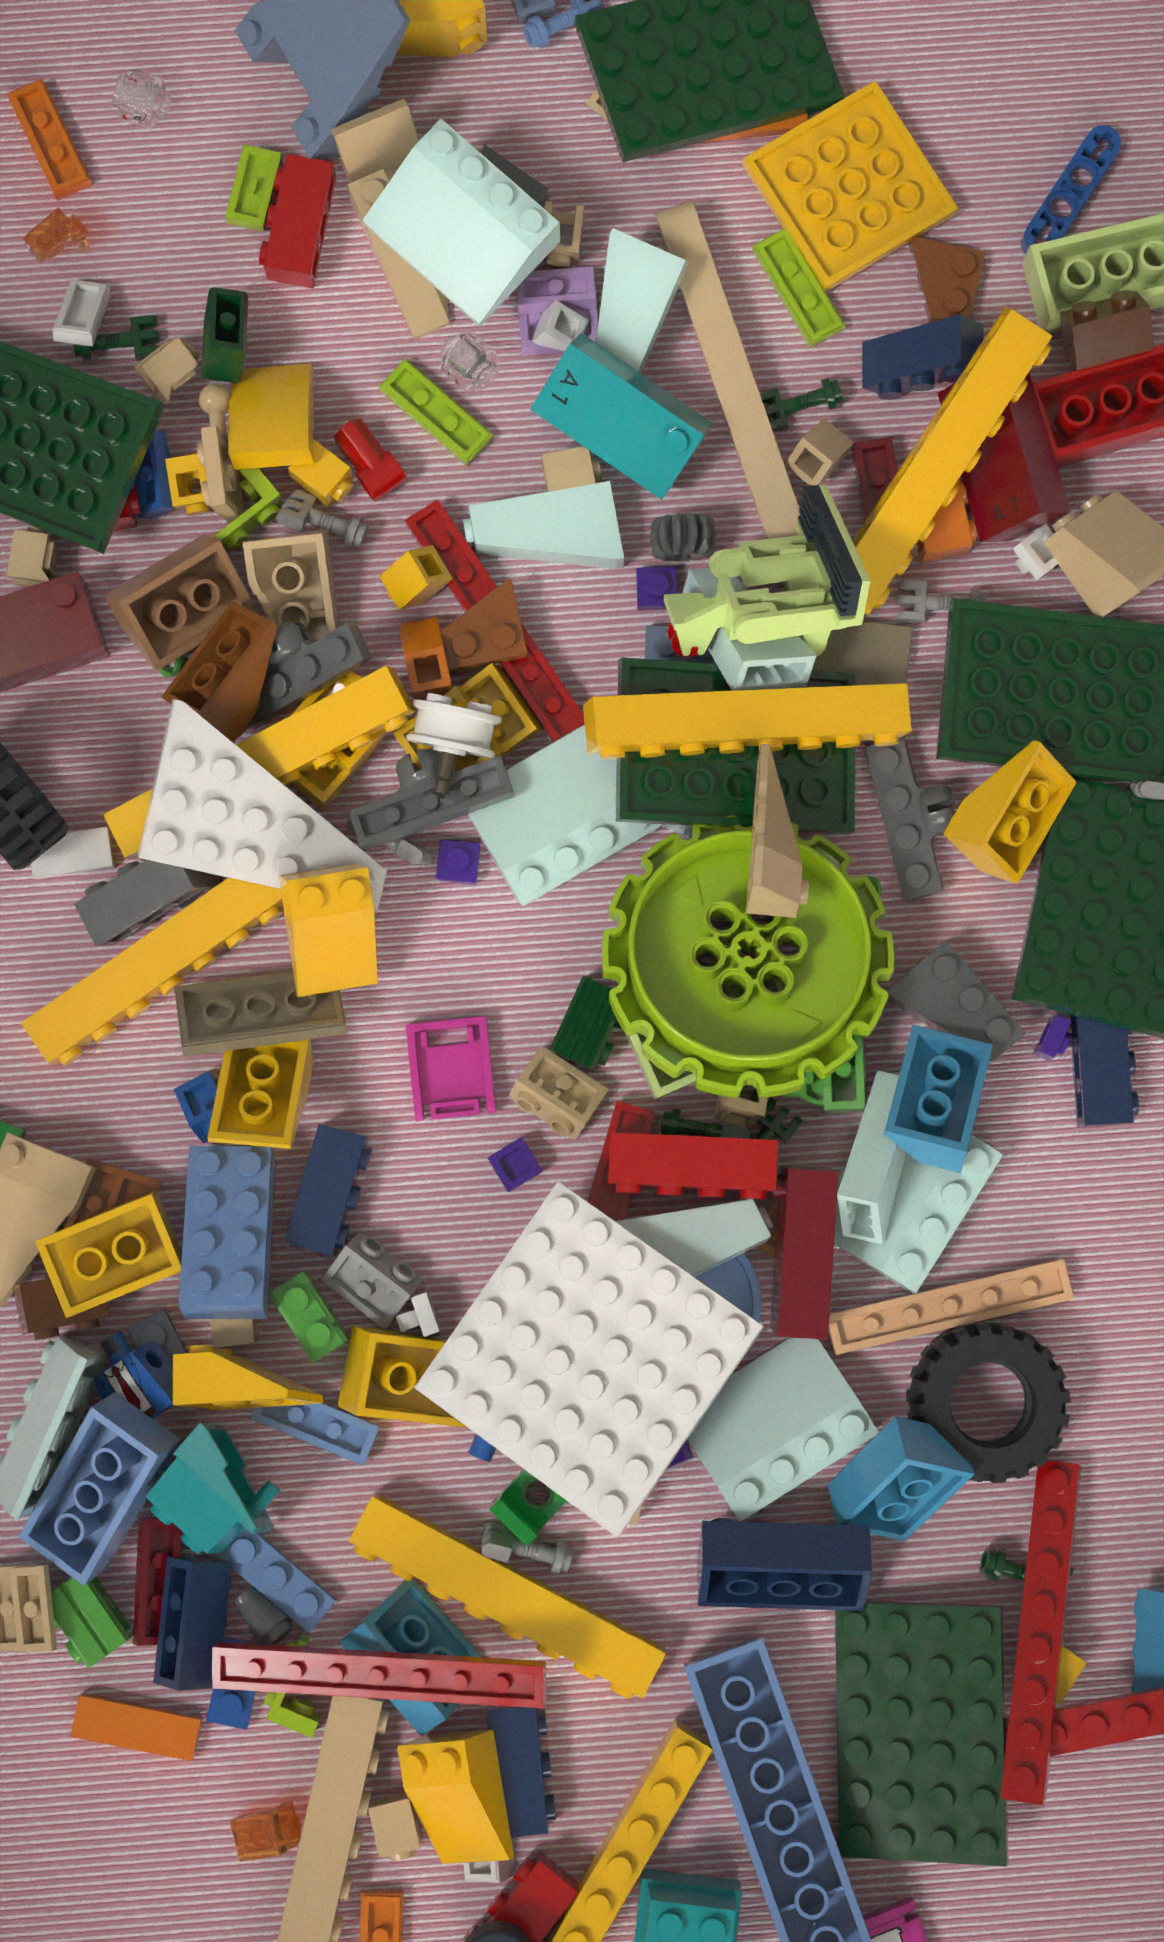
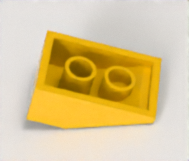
[396,0,487,57]
[943,740,1077,884]
[279,863,378,997]
[207,1039,314,1149]
[35,1190,182,1318]
[338,1325,468,1428]
[173,1345,323,1411]
[397,1729,514,1864]

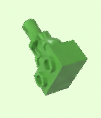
[744,1035,867,1114]

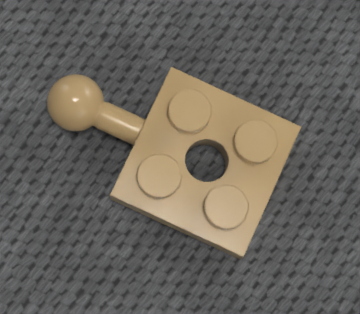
[197,383,246,524]

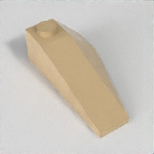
[347,169,450,340]
[243,529,339,643]
[746,744,809,918]
[0,1132,96,1307]

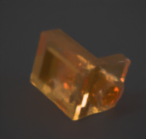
[23,207,90,263]
[230,1802,301,1862]

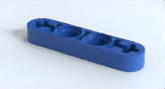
[1021,125,1121,255]

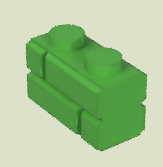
[269,1270,350,1363]
[51,1577,133,1668]

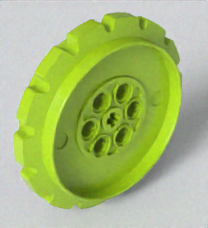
[601,815,894,1098]

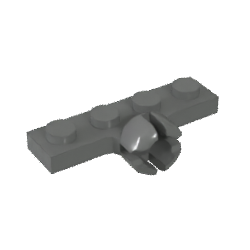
[246,622,372,730]
[865,737,956,902]
[349,749,516,851]

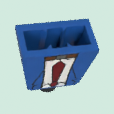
[94,1331,173,1419]

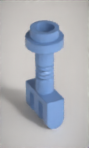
[523,0,604,49]

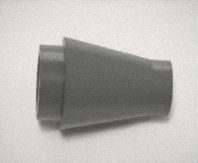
[234,1586,293,1645]

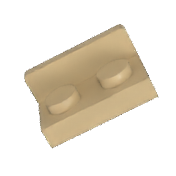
[509,1045,609,1140]

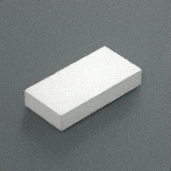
[52,279,111,347]
[31,827,115,880]

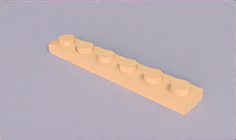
[829,1259,1074,1355]

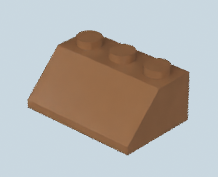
[104,534,256,671]

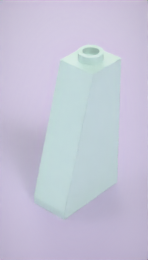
[596,228,688,374]
[463,481,624,569]
[683,568,816,691]
[837,1071,906,1244]
[615,1199,773,1277]

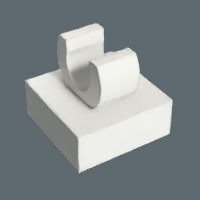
[1013,524,1059,580]
[396,1292,441,1337]

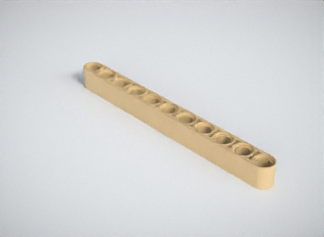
[655,200,822,592]

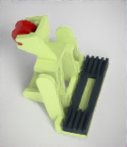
[664,485,870,657]

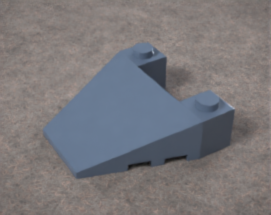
[235,0,410,159]

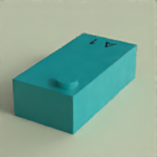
[530,333,714,500]

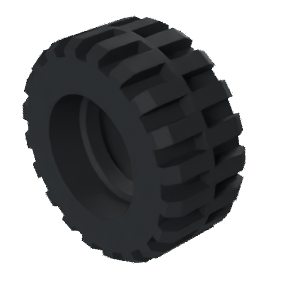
[0,743,69,870]
[906,1322,1071,1483]

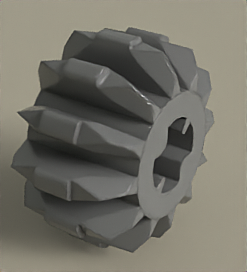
[649,513,717,562]

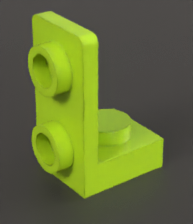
[213,468,283,551]
[264,1634,322,1738]

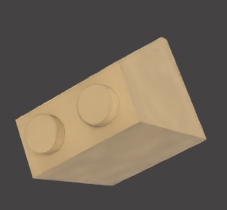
[1043,490,1164,617]

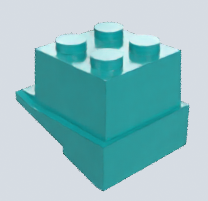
[145,1423,280,1554]
[634,1868,742,1942]

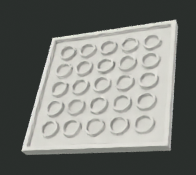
[414,1182,764,1538]

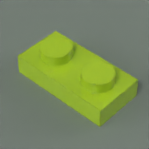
[225,144,283,232]

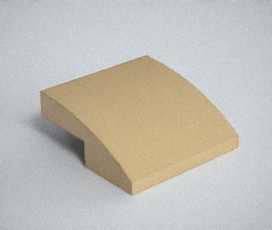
[331,98,419,184]
[0,1564,57,1653]

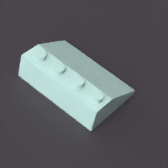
[362,119,561,326]
[468,724,663,906]
[834,1134,1003,1293]
[0,1335,108,1519]
[687,1337,879,1522]

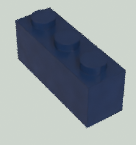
[862,314,984,400]
[1069,1014,1139,1127]
[284,1124,373,1256]
[153,1555,232,1691]
[486,1705,556,1838]

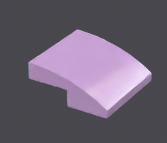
[516,266,598,356]

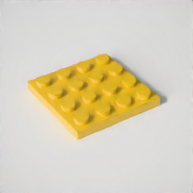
[742,80,959,292]

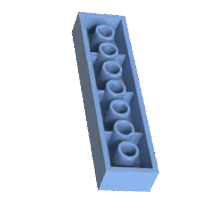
[683,1635,871,1942]

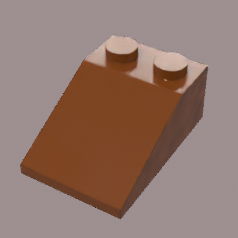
[161,601,277,743]

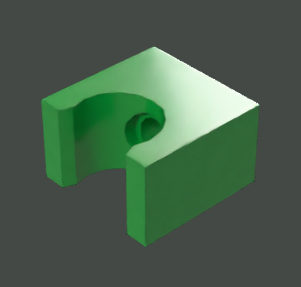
[489,1469,567,1547]

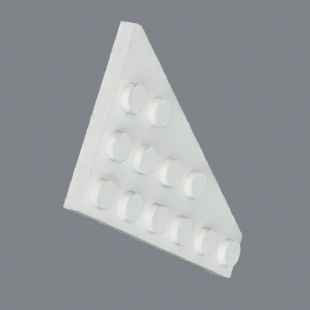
[137,699,387,910]

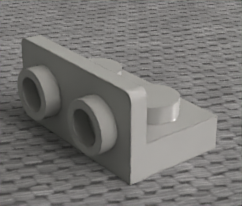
[321,1232,423,1330]

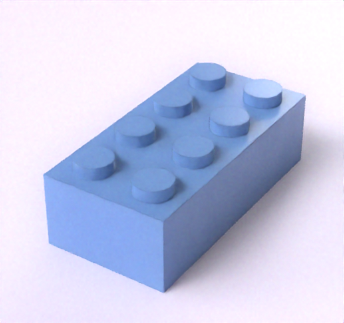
[178,1146,276,1319]
[18,1392,181,1586]

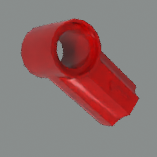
[333,418,408,502]

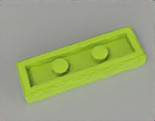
[752,228,845,349]
[379,358,493,467]

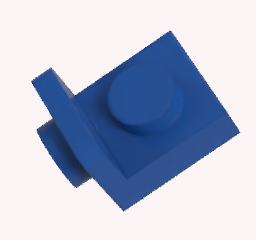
[173,1071,218,1143]

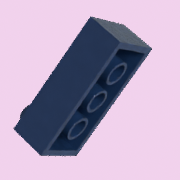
[697,1518,872,1611]

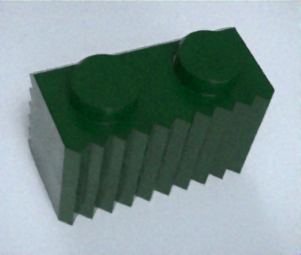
[201,287,248,383]
[549,976,622,1071]

